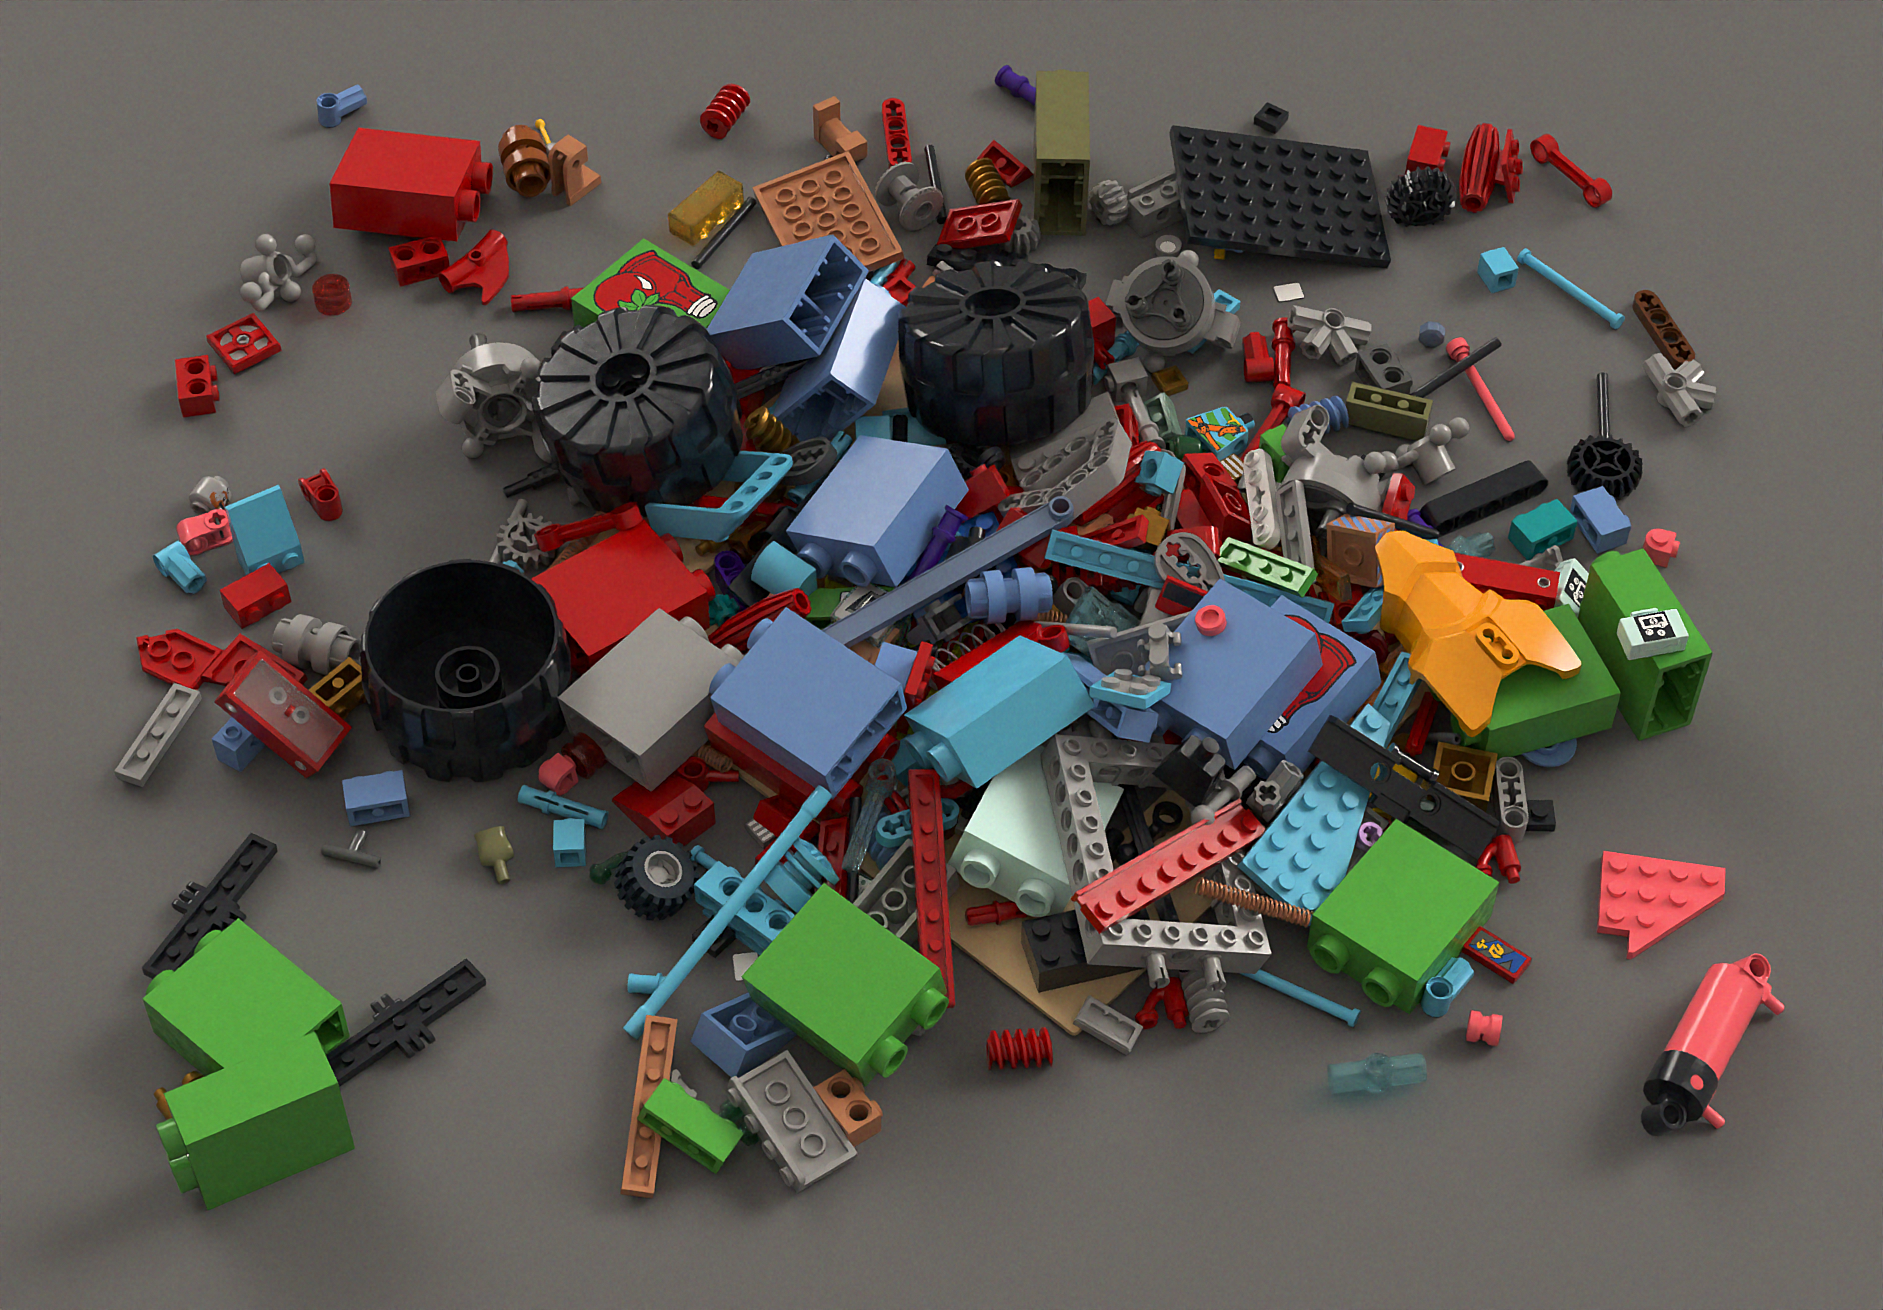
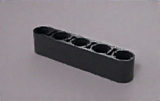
[1420,460,1548,537]

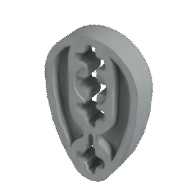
[1154,532,1225,592]

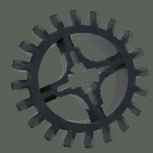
[1385,166,1457,227]
[1567,433,1643,500]

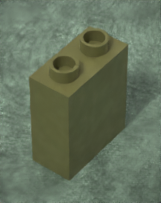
[1033,69,1090,236]

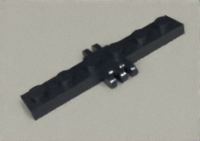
[927,244,1087,290]
[142,833,278,979]
[326,958,486,1087]

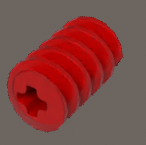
[700,83,750,139]
[986,1027,1053,1070]

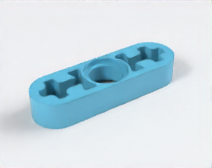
[875,798,959,848]

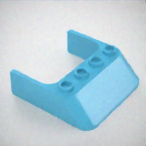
[645,450,793,542]

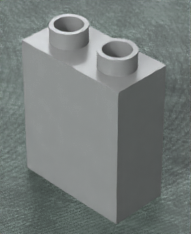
[557,608,744,792]

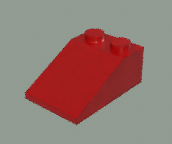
[612,773,716,848]

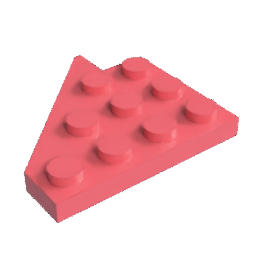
[1597,851,1726,959]

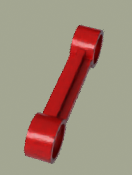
[1530,134,1612,208]
[534,502,643,552]

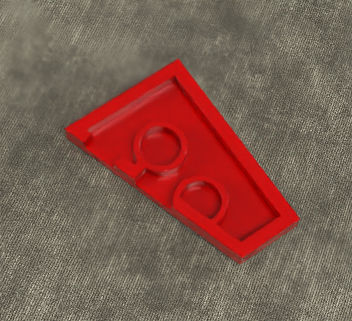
[202,633,308,686]

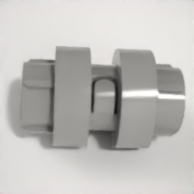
[272,614,360,675]

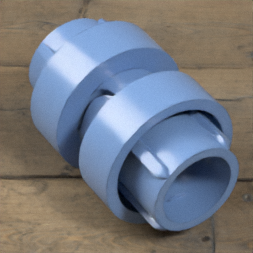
[965,567,1053,624]

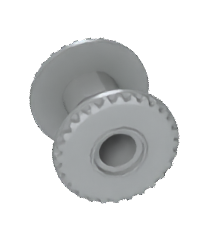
[875,161,944,231]

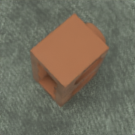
[813,1069,883,1147]

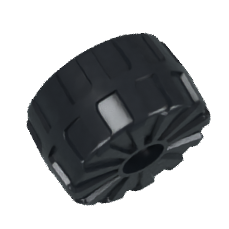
[898,261,1094,446]
[532,305,743,518]
[360,559,572,782]

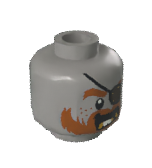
[189,476,232,515]

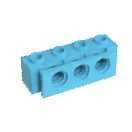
[694,861,795,955]

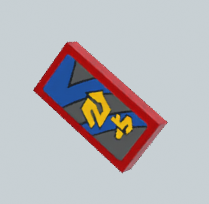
[1462,926,1532,984]

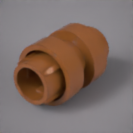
[498,125,551,197]

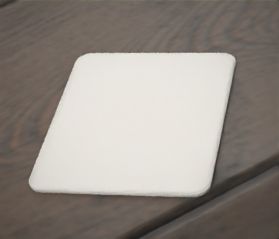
[1274,283,1304,302]
[733,952,758,981]

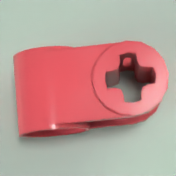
[176,509,233,555]

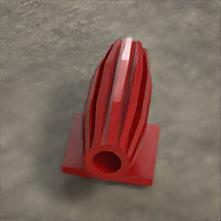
[1459,123,1523,213]
[1073,440,1164,526]
[708,588,812,655]

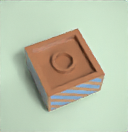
[1326,514,1395,588]

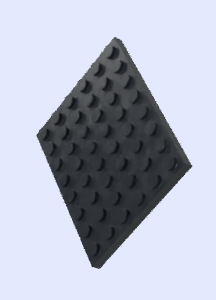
[1169,125,1391,268]

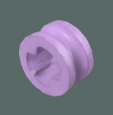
[1355,822,1384,853]

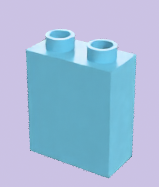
[904,635,1095,788]

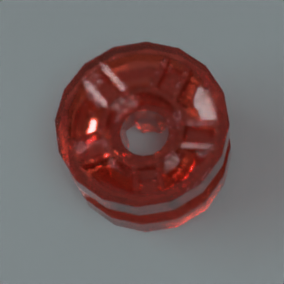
[312,274,352,316]
[561,732,607,779]

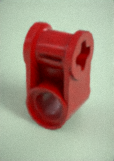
[298,468,343,521]

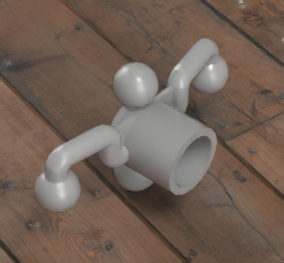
[240,234,317,312]
[1381,417,1469,485]

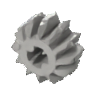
[1088,180,1130,226]
[998,213,1041,255]

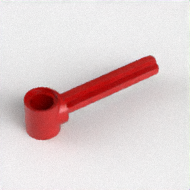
[1240,383,1306,462]

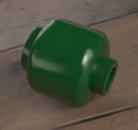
[1165,434,1206,461]

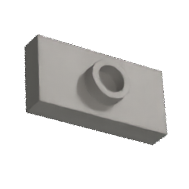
[1073,995,1143,1055]

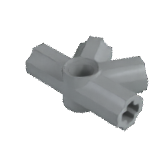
[1287,305,1371,366]
[1643,353,1716,427]
[1246,760,1304,824]

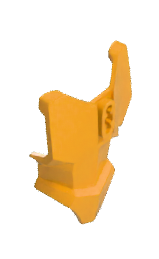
[1374,531,1582,737]

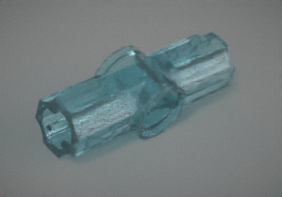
[1327,1053,1427,1094]

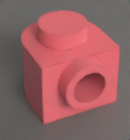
[1643,529,1680,568]
[538,753,579,796]

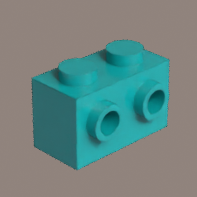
[1508,499,1577,560]

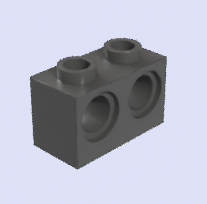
[1355,343,1413,395]

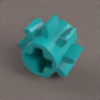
[708,594,739,627]

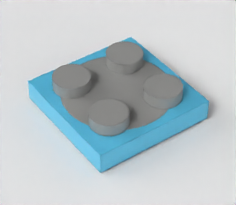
[1089,669,1171,710]

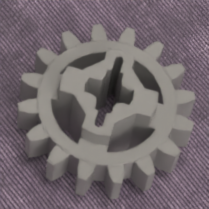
[497,513,558,570]

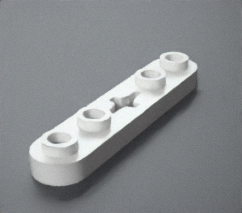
[1243,448,1281,550]

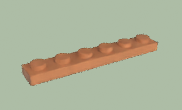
[620,1015,678,1199]

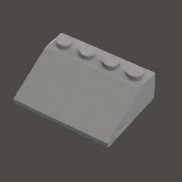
[1009,392,1120,483]

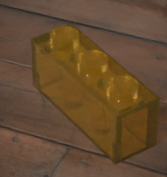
[668,170,744,246]

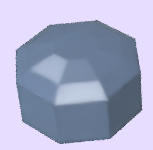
[1419,321,1445,347]

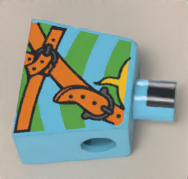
[1185,407,1255,461]

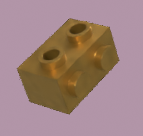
[1127,506,1171,552]
[309,657,366,720]

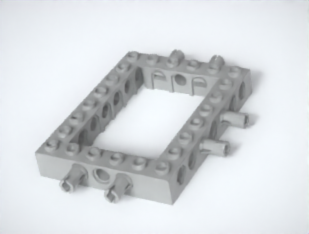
[1040,719,1272,992]

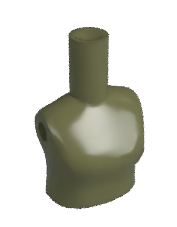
[474,826,514,884]

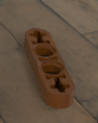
[1632,290,1695,370]

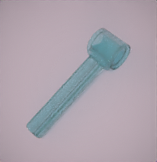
[842,759,898,873]

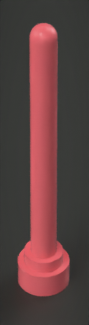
[1446,337,1515,441]

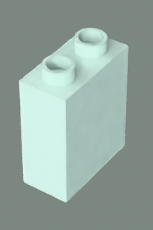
[948,745,1124,917]

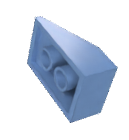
[690,992,797,1078]

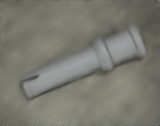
[1123,390,1166,449]

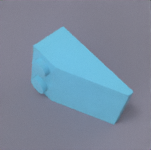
[225,485,305,575]

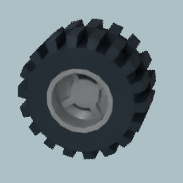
[614,835,699,921]

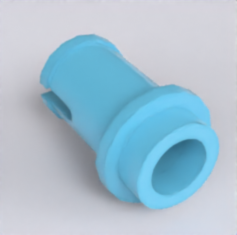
[627,973,666,994]

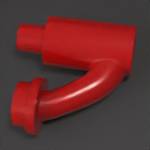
[1475,835,1521,884]
[1135,977,1189,1029]

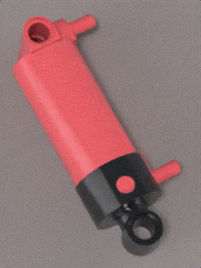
[1641,953,1784,1137]

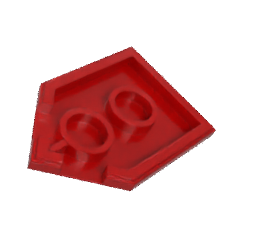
[136,628,224,690]

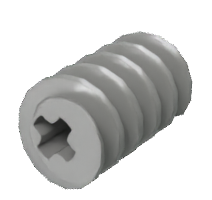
[1179,970,1230,1033]

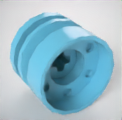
[764,837,840,913]

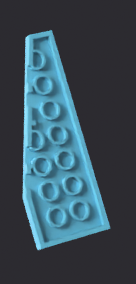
[1237,703,1391,928]

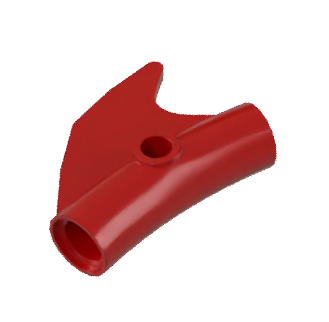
[438,230,509,305]

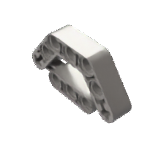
[998,418,1132,521]

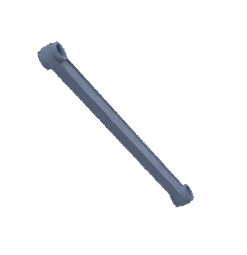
[822,496,1074,648]

